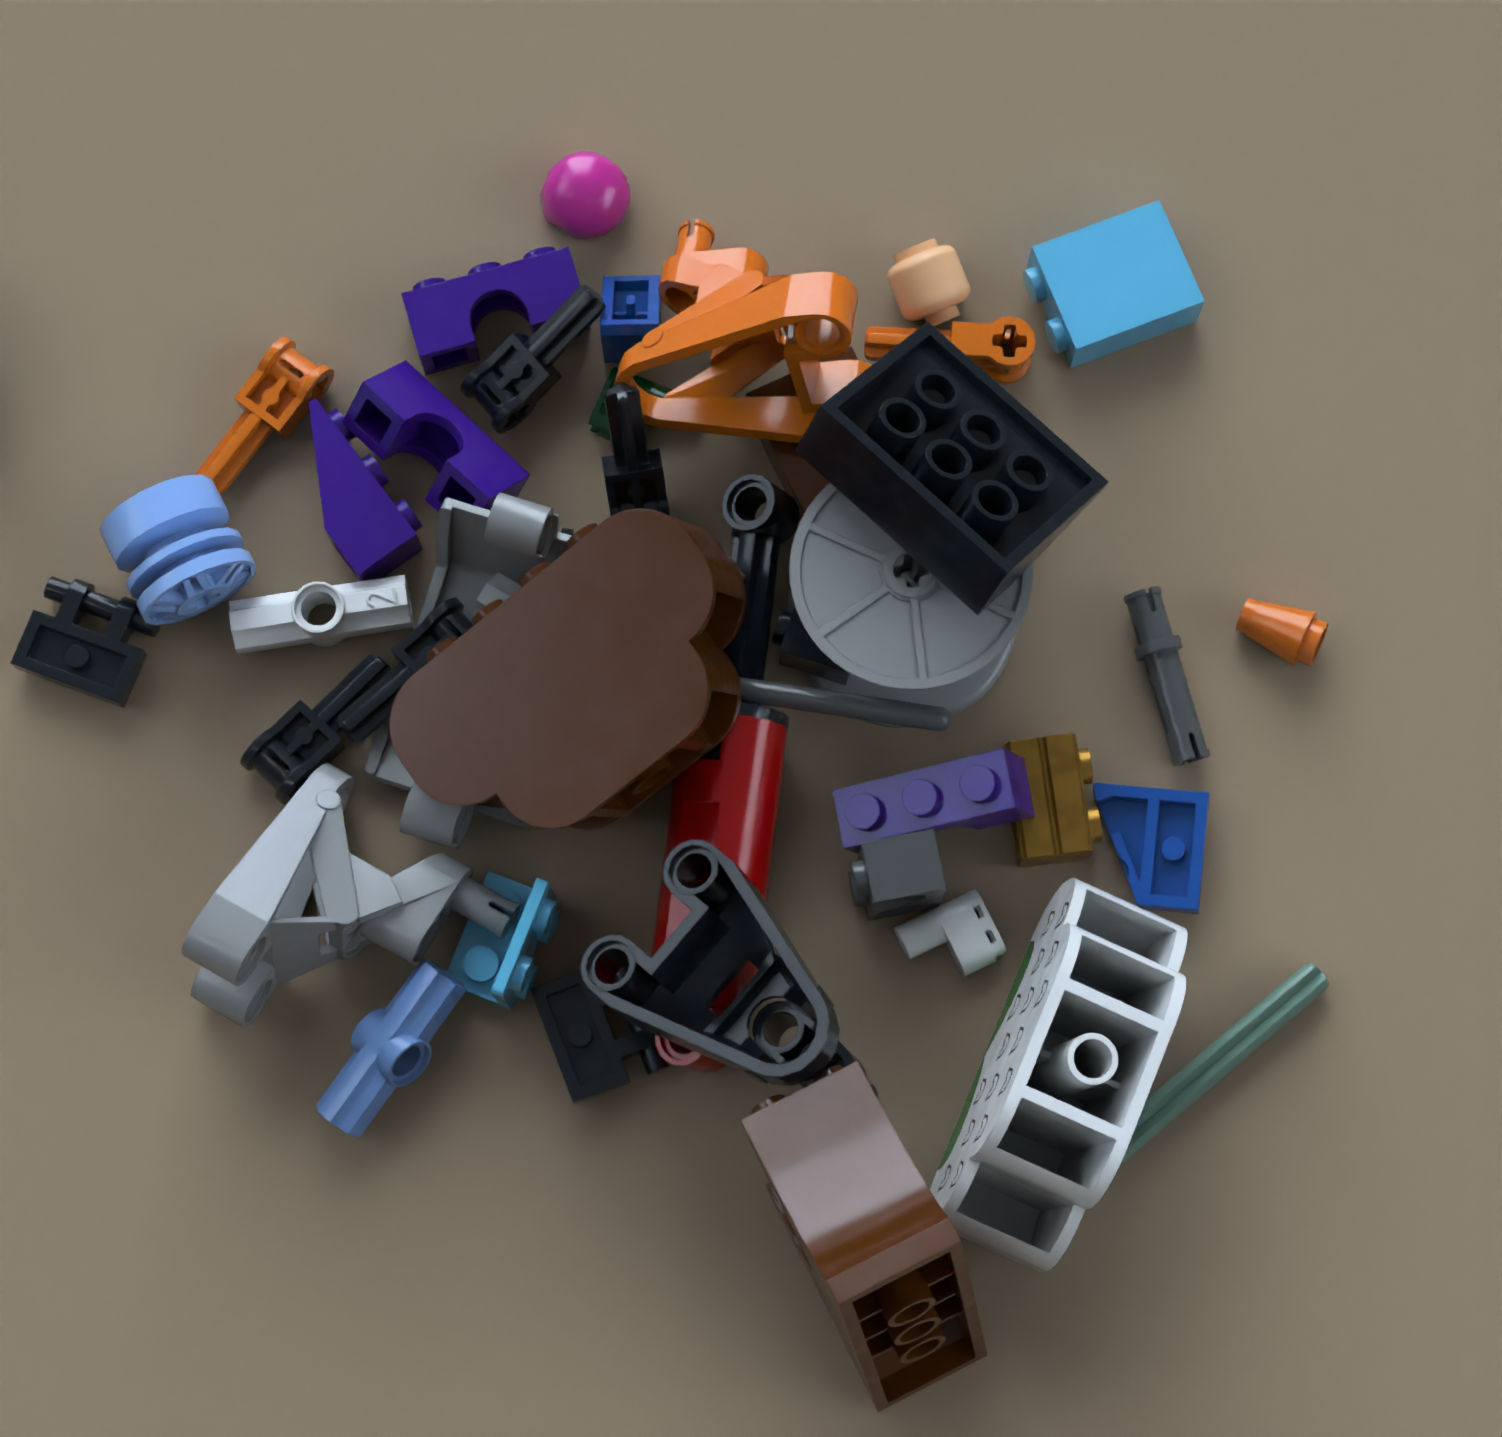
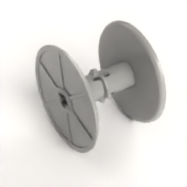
[787,483,1033,728]

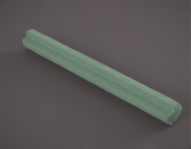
[1120,963,1329,1165]

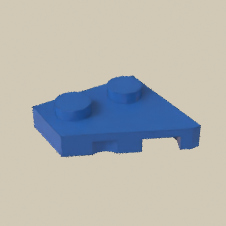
[1093,783,1210,914]

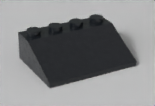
[795,321,1109,615]

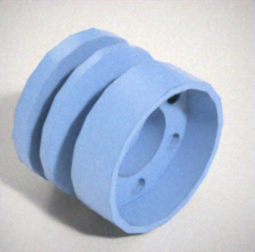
[99,474,257,625]

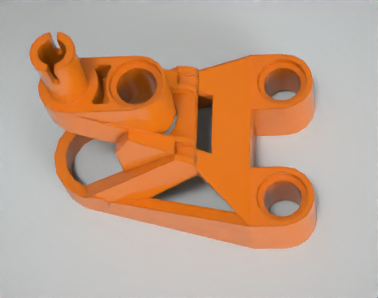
[614,219,871,443]

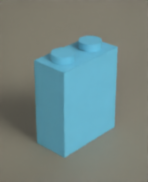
[1023,200,1205,368]

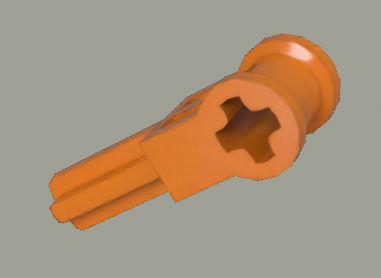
[864,316,1036,385]
[196,336,334,495]

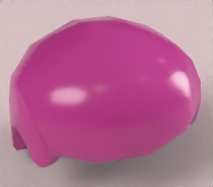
[540,151,630,239]

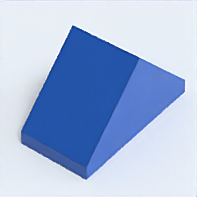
[600,275,661,363]

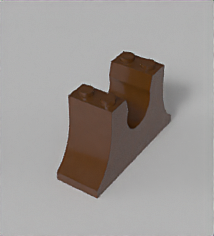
[741,1061,988,1412]

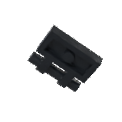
[10,576,161,708]
[530,965,670,1104]

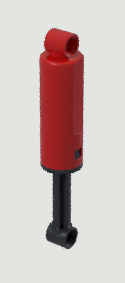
[651,474,800,1073]

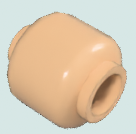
[887,238,971,326]

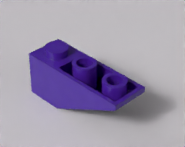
[309,398,423,581]

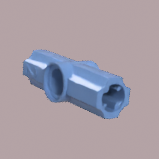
[316,957,466,1138]

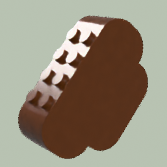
[389,508,747,830]

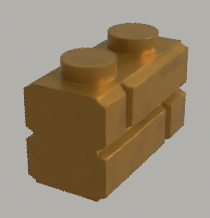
[1003,733,1102,868]

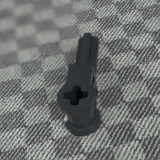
[460,285,606,434]
[601,382,670,516]
[337,597,474,743]
[240,654,392,805]

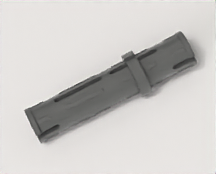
[1123,586,1210,766]

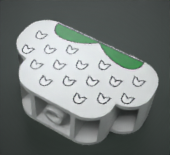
[930,877,1188,1272]

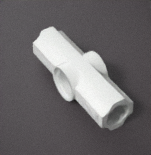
[229,574,414,654]

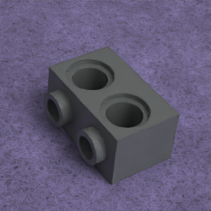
[848,829,946,921]

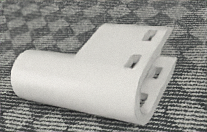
[894,889,1007,977]

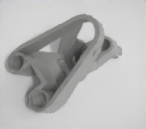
[182,763,521,1027]

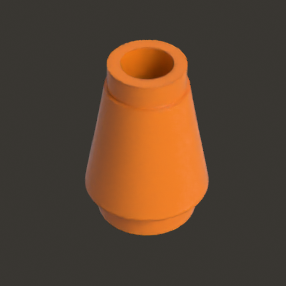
[1235,598,1329,667]

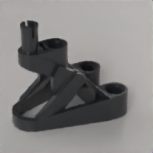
[580,839,878,1098]

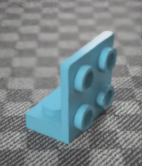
[447,871,561,1011]

